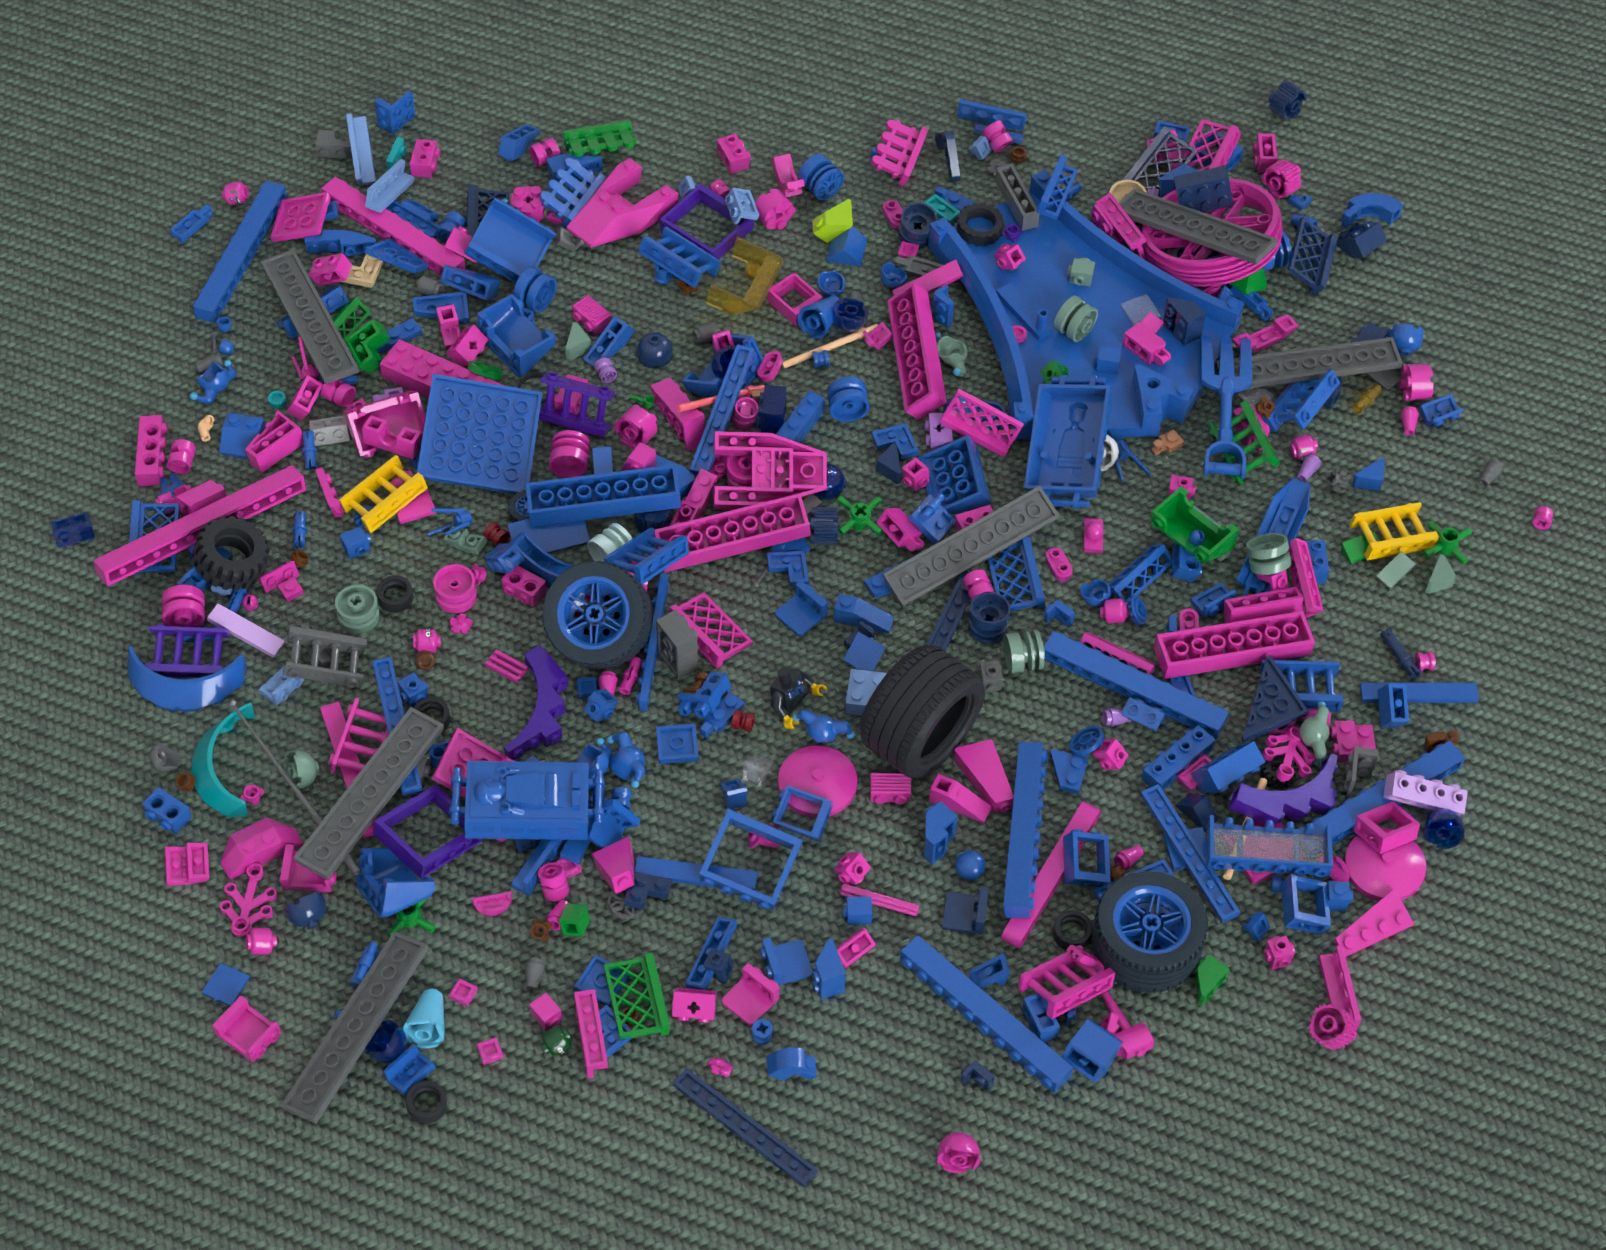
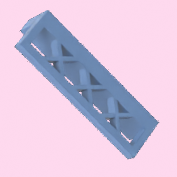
[346,113,376,186]
[365,159,414,213]

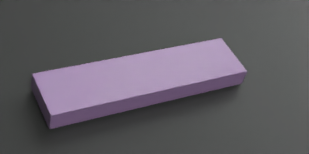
[207,604,285,658]

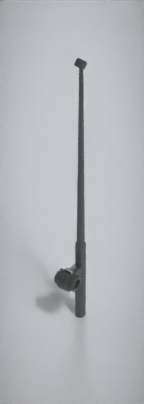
[228,699,361,876]

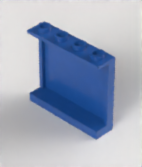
[464,198,556,284]

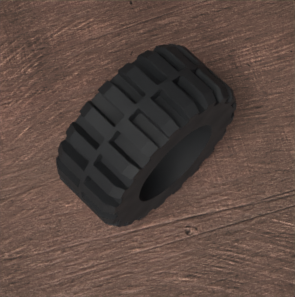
[192,516,270,591]

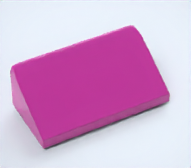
[836,928,876,969]

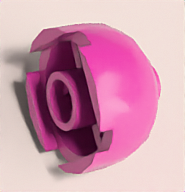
[937,1132,980,1173]

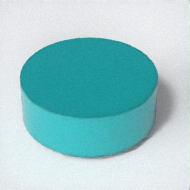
[268,391,287,409]

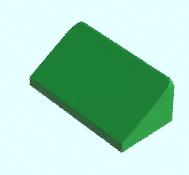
[1341,531,1379,564]

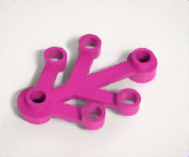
[1262,727,1315,782]
[220,863,278,937]

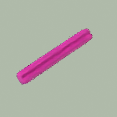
[840,884,919,916]

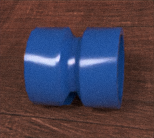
[435,211,467,244]

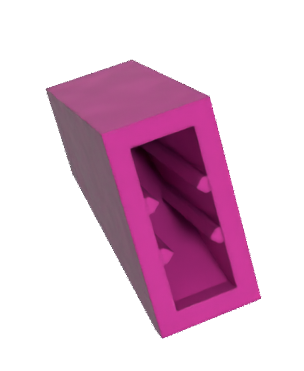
[177,480,226,518]
[592,837,634,894]

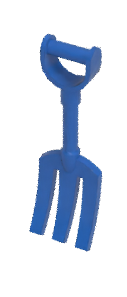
[1200,335,1252,479]

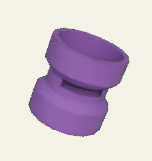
[594,358,617,383]

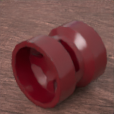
[483,522,510,546]
[731,709,755,732]

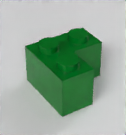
[345,319,390,373]

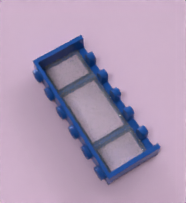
[1207,815,1333,877]

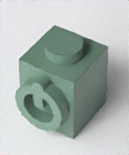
[1067,258,1095,287]

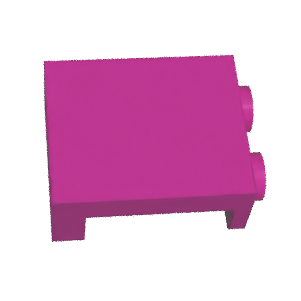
[280,844,337,892]
[212,996,281,1063]

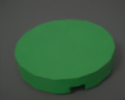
[467,360,503,380]

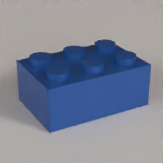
[1191,741,1265,795]

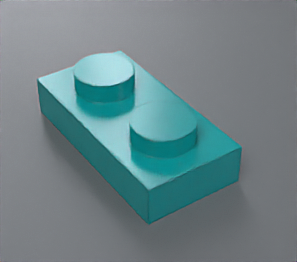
[386,137,407,171]
[924,194,960,224]

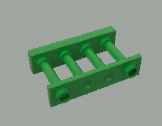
[1208,400,1280,485]

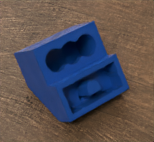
[923,801,958,865]

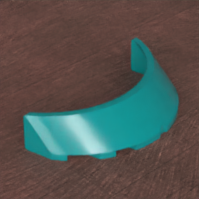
[191,702,255,817]

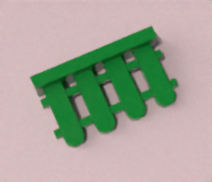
[563,119,637,157]

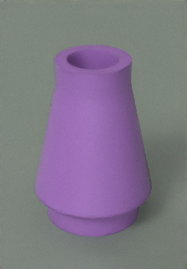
[1297,454,1321,482]
[1102,708,1132,727]

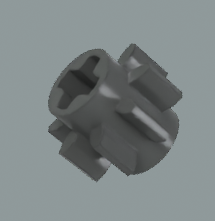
[1325,469,1349,493]

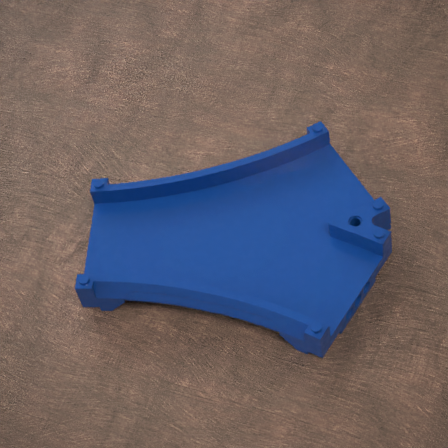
[928,169,1244,442]

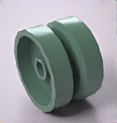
[1054,295,1098,342]
[1246,533,1292,575]
[335,585,380,634]

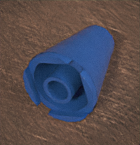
[797,295,843,339]

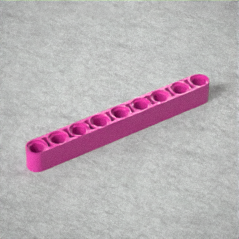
[1001,801,1101,949]

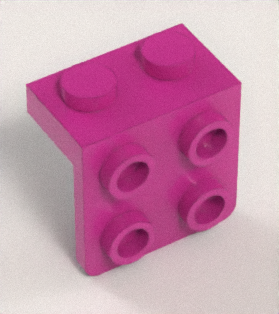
[1090,204,1125,245]
[722,963,779,1026]

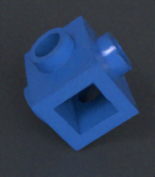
[397,672,429,708]
[584,689,618,721]

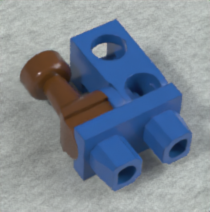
[678,671,732,718]

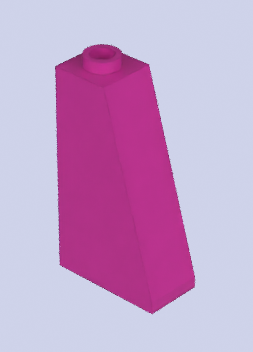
[953,739,1014,813]

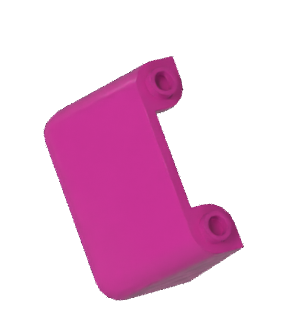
[343,390,426,458]

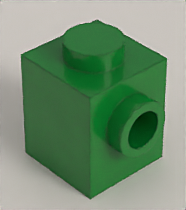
[559,903,591,937]

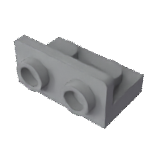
[309,415,350,446]

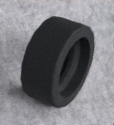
[376,575,414,613]
[413,697,450,733]
[1053,910,1093,950]
[406,1081,447,1124]

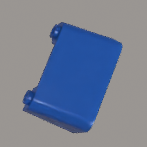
[477,294,556,377]
[682,334,763,402]
[357,848,435,917]

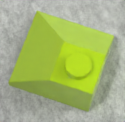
[812,199,853,243]

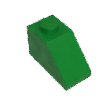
[1195,954,1229,1006]

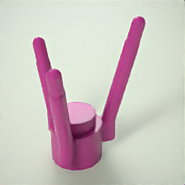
[291,337,320,381]

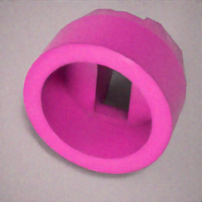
[242,594,258,611]

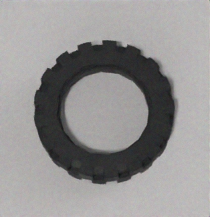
[957,203,1004,246]

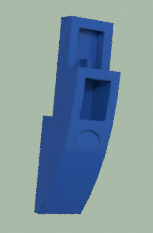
[305,230,376,256]

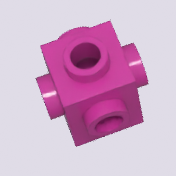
[994,244,1026,271]
[902,458,930,492]
[1093,739,1129,770]
[834,852,871,884]
[1263,936,1295,970]

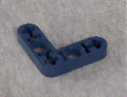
[935,131,961,182]

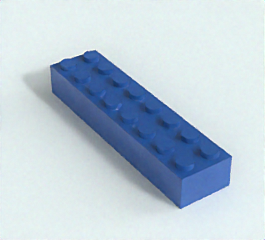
[526,464,681,527]

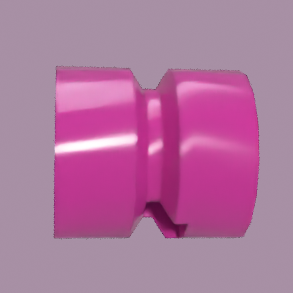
[982,120,1013,153]
[529,137,560,167]
[321,379,356,408]
[731,397,759,429]
[167,439,196,474]
[963,570,995,602]
[538,862,570,901]

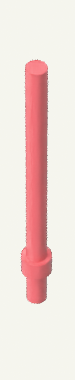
[677,384,765,412]

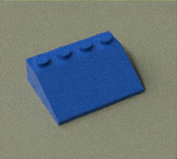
[919,435,992,514]

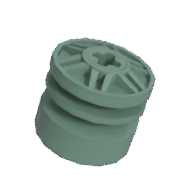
[1003,629,1045,674]

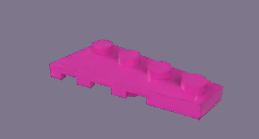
[1333,889,1414,957]

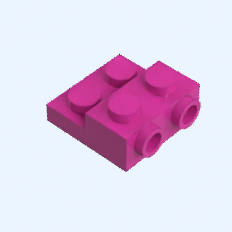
[1330,721,1376,762]

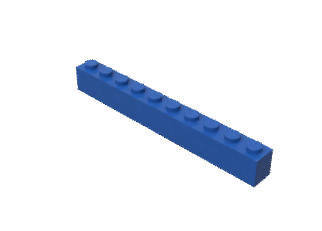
[193,181,287,323]
[1044,631,1229,740]
[1299,741,1465,860]
[1003,742,1048,918]
[900,935,1073,1093]

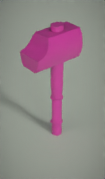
[1101,990,1154,1060]

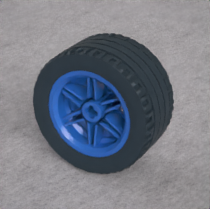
[542,561,653,669]
[1091,871,1208,993]

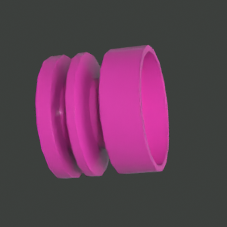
[549,430,590,478]

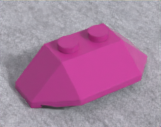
[221,818,304,880]

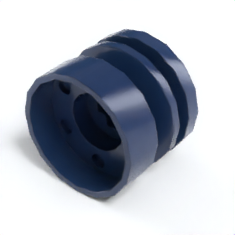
[898,202,938,249]
[968,592,1010,644]

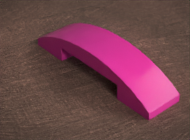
[1232,314,1299,353]

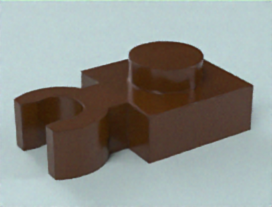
[1424,730,1460,753]

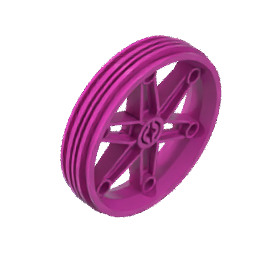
[1142,179,1283,287]

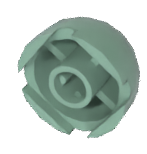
[283,750,319,790]

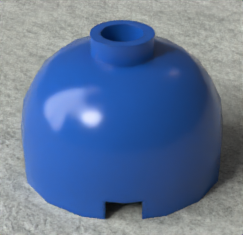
[1388,324,1424,356]

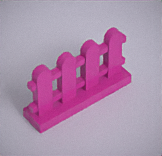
[871,120,929,187]

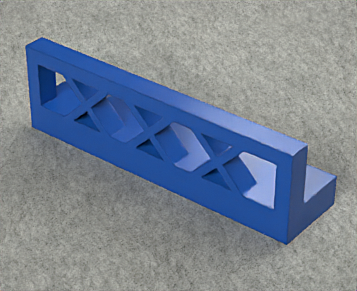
[958,99,1027,131]
[1037,154,1078,220]
[276,286,349,338]
[1109,544,1172,603]
[511,839,567,896]

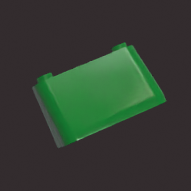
[1151,486,1239,563]

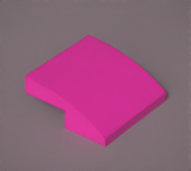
[389,489,436,524]
[164,843,209,886]

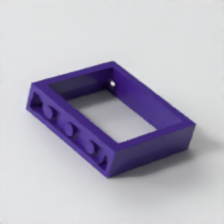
[660,183,754,260]
[373,785,482,879]

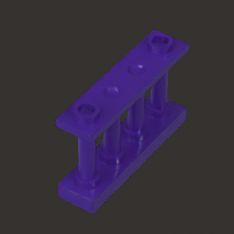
[539,372,616,437]
[145,623,230,678]

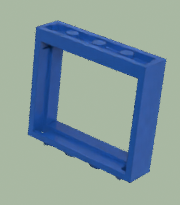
[699,809,803,910]

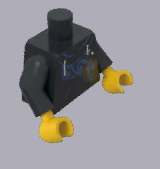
[770,668,827,729]

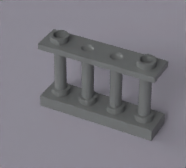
[282,626,367,688]

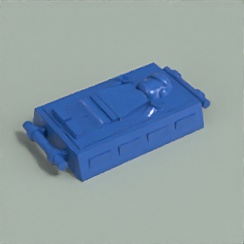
[1024,375,1111,509]
[449,761,605,840]

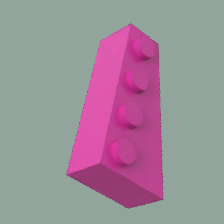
[650,377,705,452]

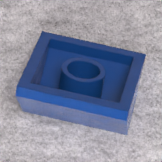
[826,227,867,267]

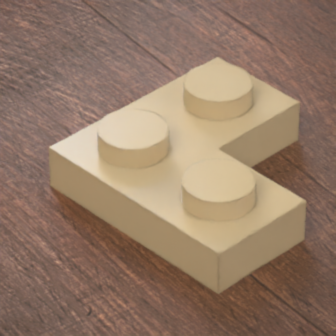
[341,254,383,288]

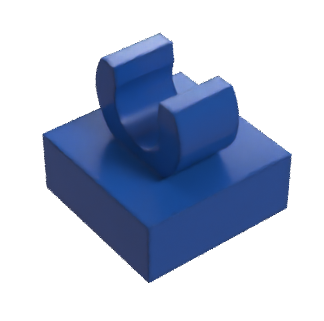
[1242,912,1270,942]

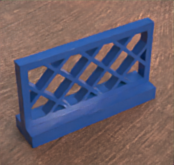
[129,500,180,575]
[988,536,1046,611]

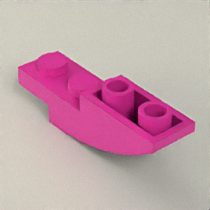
[670,469,719,526]

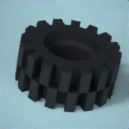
[1260,754,1298,790]

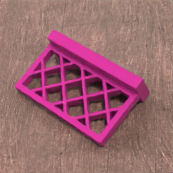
[1178,119,1241,171]
[1096,192,1148,262]
[939,389,1024,457]
[669,593,753,669]

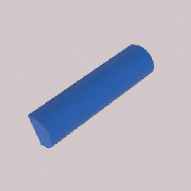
[685,916,738,990]

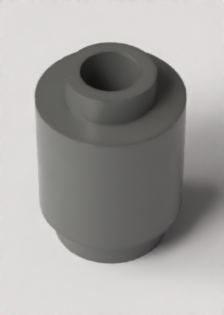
[416,276,444,296]
[692,322,720,344]

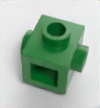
[1039,360,1070,384]

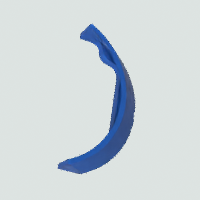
[128,646,247,712]

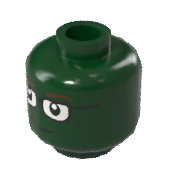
[540,1025,573,1057]

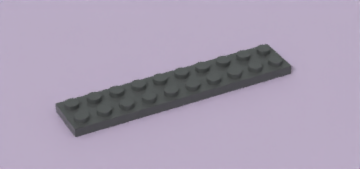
[1119,188,1278,265]
[261,249,359,385]
[1216,337,1402,388]
[882,486,1060,607]
[294,707,444,880]
[281,931,429,1124]

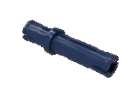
[1380,628,1421,679]

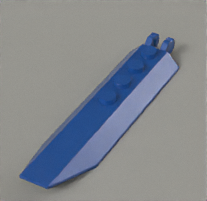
[1236,478,1311,597]

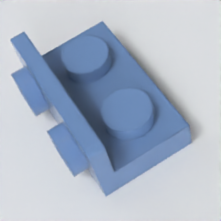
[725,187,759,224]
[259,665,304,706]

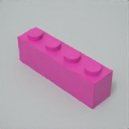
[1223,587,1304,623]

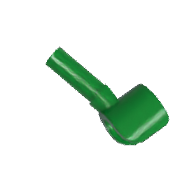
[630,395,655,409]

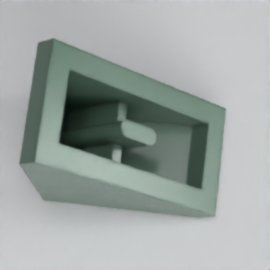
[565,322,591,361]
[1425,554,1456,594]

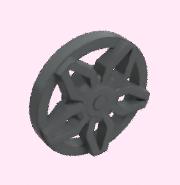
[607,889,646,919]

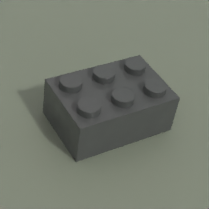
[656,610,699,680]

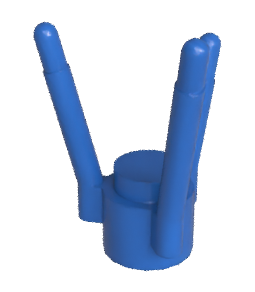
[1115,440,1151,481]
[427,507,472,536]

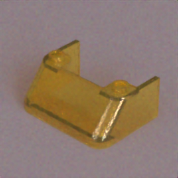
[706,237,783,315]

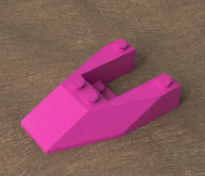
[566,158,678,247]
[713,431,827,510]

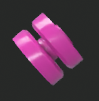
[727,456,752,487]
[433,564,477,614]
[162,585,205,627]

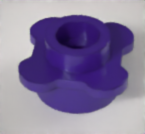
[1002,224,1022,242]

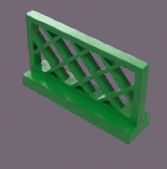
[603,953,670,1039]

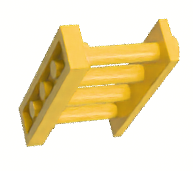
[339,455,428,533]
[1349,502,1439,561]

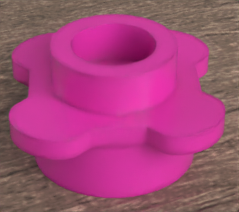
[471,563,486,585]
[241,785,264,806]

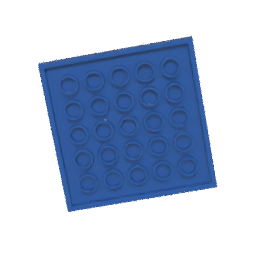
[417,374,542,494]

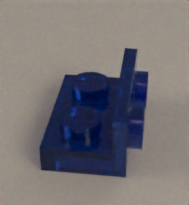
[51,512,95,547]

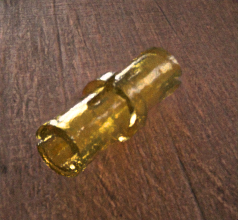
[1352,384,1383,414]

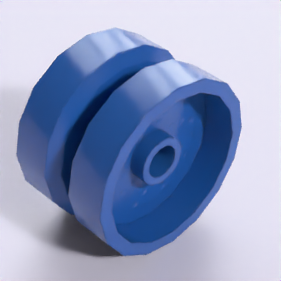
[513,267,557,312]
[827,376,870,422]

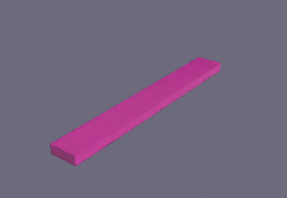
[320,701,378,838]

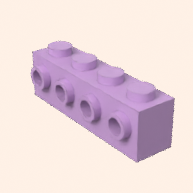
[1383,770,1468,816]

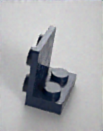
[942,886,989,935]

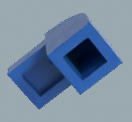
[767,1047,816,1081]

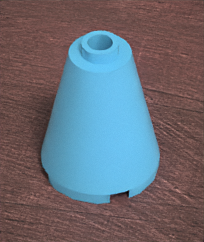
[402,989,445,1048]

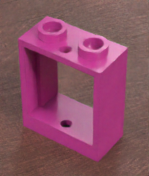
[768,272,823,326]
[1354,801,1420,854]

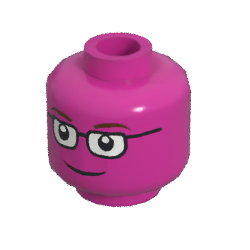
[413,629,441,654]

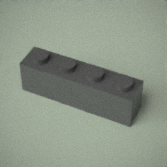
[995,164,1040,231]

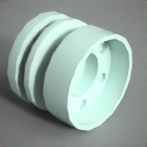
[587,523,633,562]

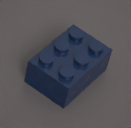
[1174,165,1233,212]

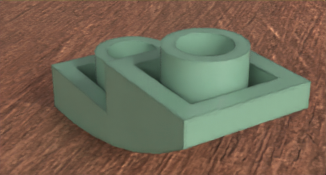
[443,526,487,555]
[1376,552,1416,590]

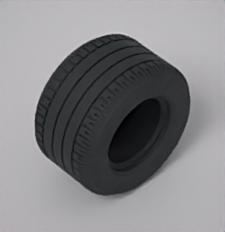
[859,645,985,778]

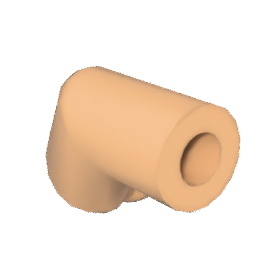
[198,415,215,442]

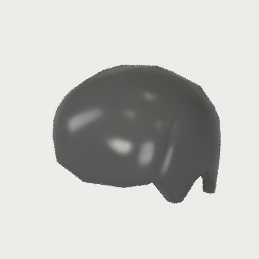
[150,743,180,772]

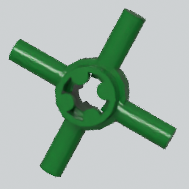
[837,496,883,535]
[1423,521,1472,565]
[387,898,436,938]

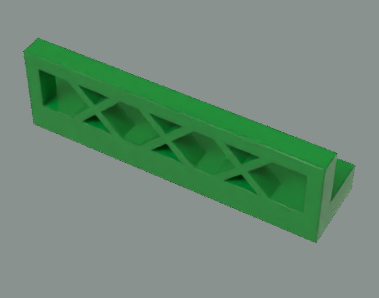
[332,297,371,342]

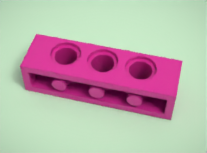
[135,415,168,486]

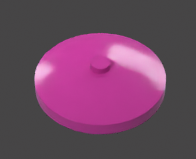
[778,746,857,818]
[1344,828,1426,901]

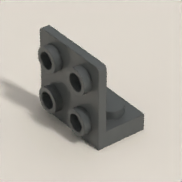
[1342,746,1379,800]

